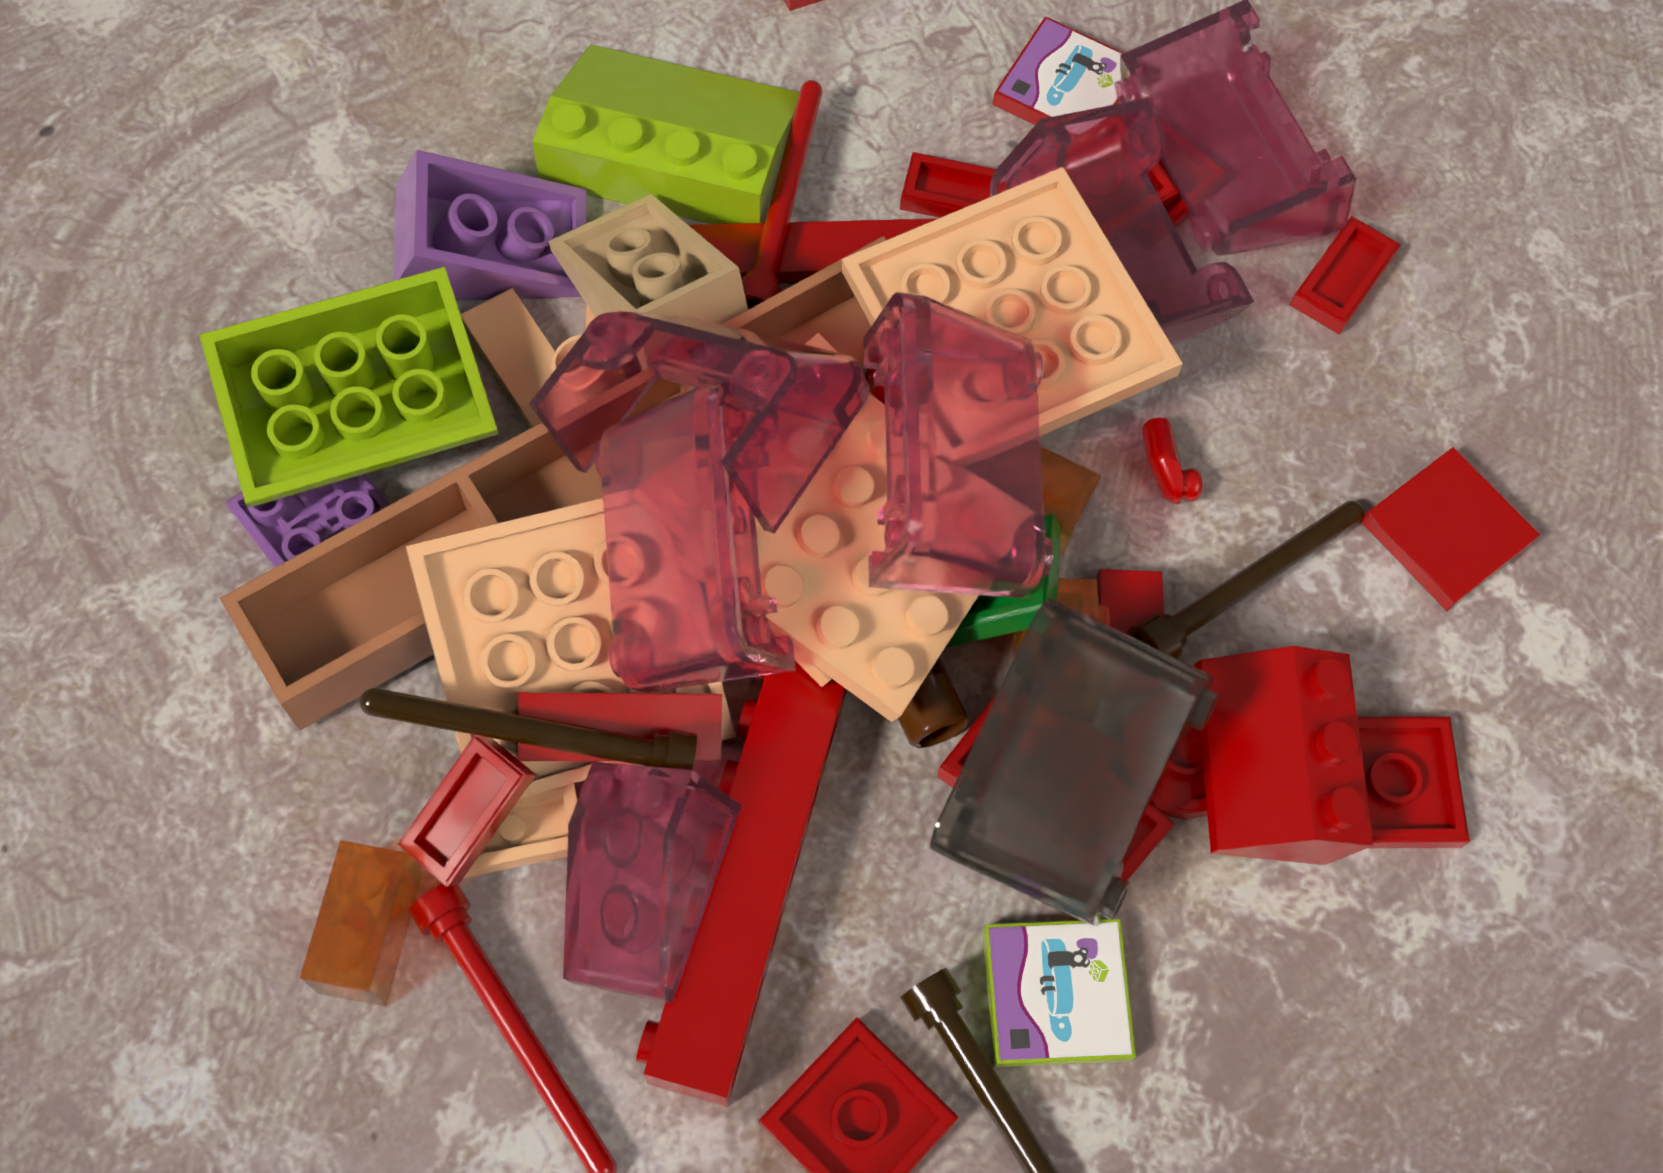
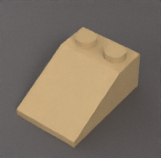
[548,194,748,370]

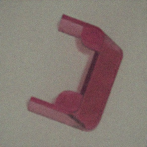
[529,311,869,534]

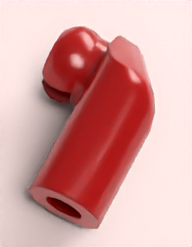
[1142,417,1203,505]

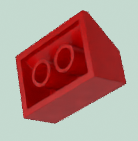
[1194,646,1373,865]

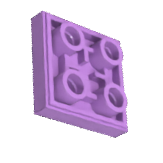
[225,474,391,567]

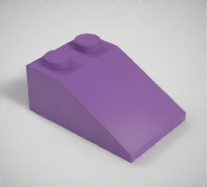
[393,150,587,301]

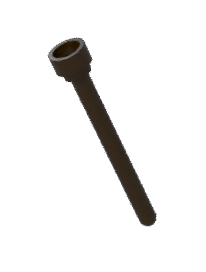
[1127,501,1364,672]
[360,688,697,788]
[900,968,1059,1173]

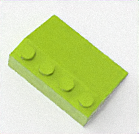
[532,44,799,224]
[199,267,499,508]

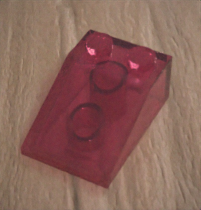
[563,762,742,1003]

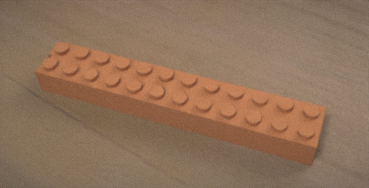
[220,236,887,730]

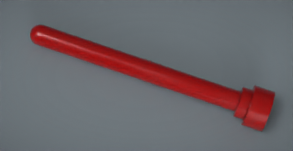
[741,80,823,310]
[408,883,617,1173]

